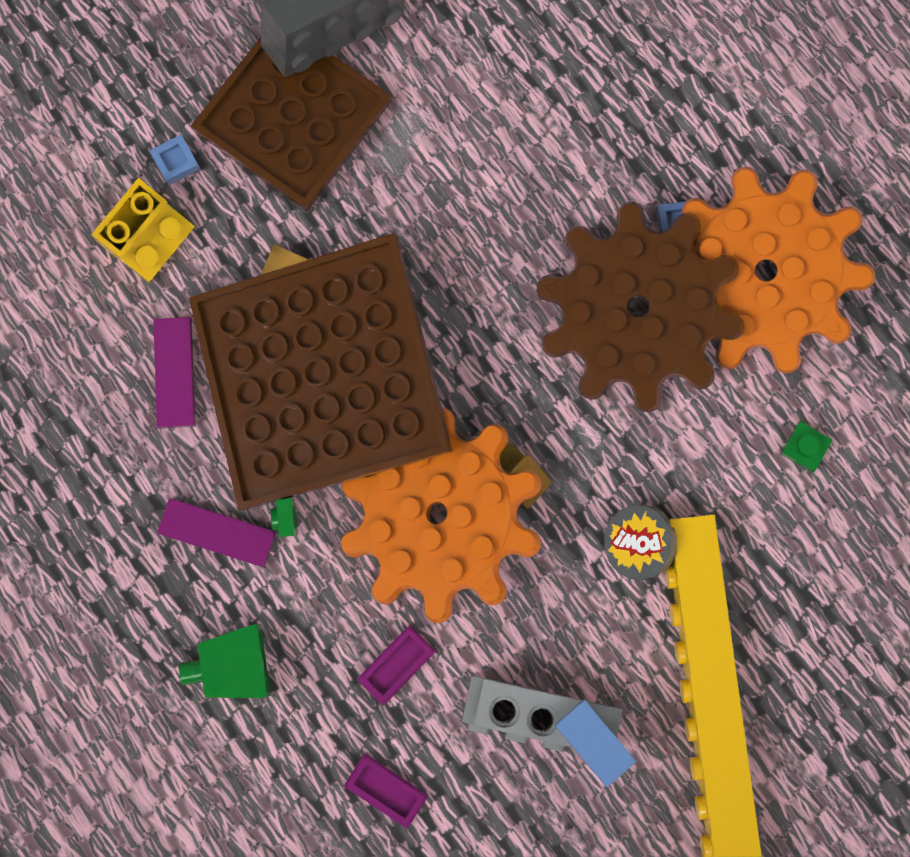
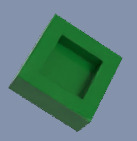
[780,421,832,473]
[271,498,298,537]

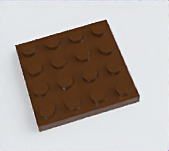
[191,37,392,212]

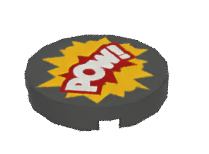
[604,505,677,580]

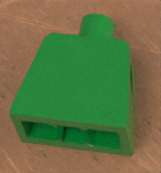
[179,624,271,698]

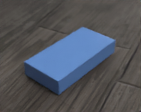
[554,699,637,787]

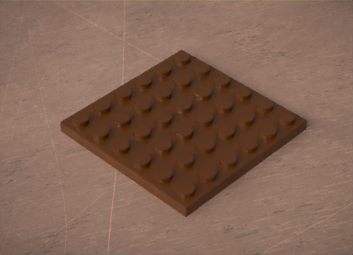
[189,233,453,511]

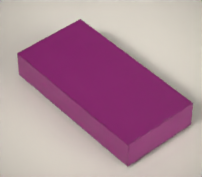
[356,625,436,706]
[344,753,428,829]

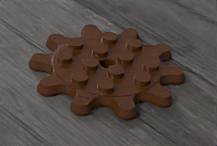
[536,202,744,412]

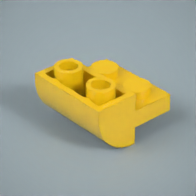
[91,177,195,282]

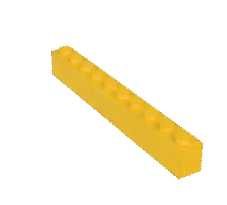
[665,515,762,857]

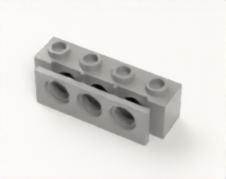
[462,675,622,752]

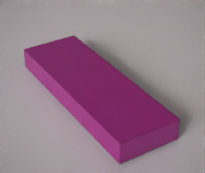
[153,317,196,429]
[157,498,276,568]

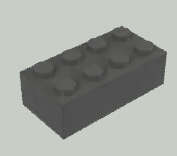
[261,0,405,77]

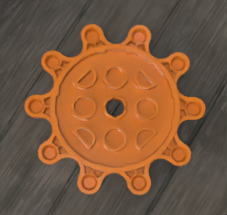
[682,167,876,374]
[341,408,542,624]

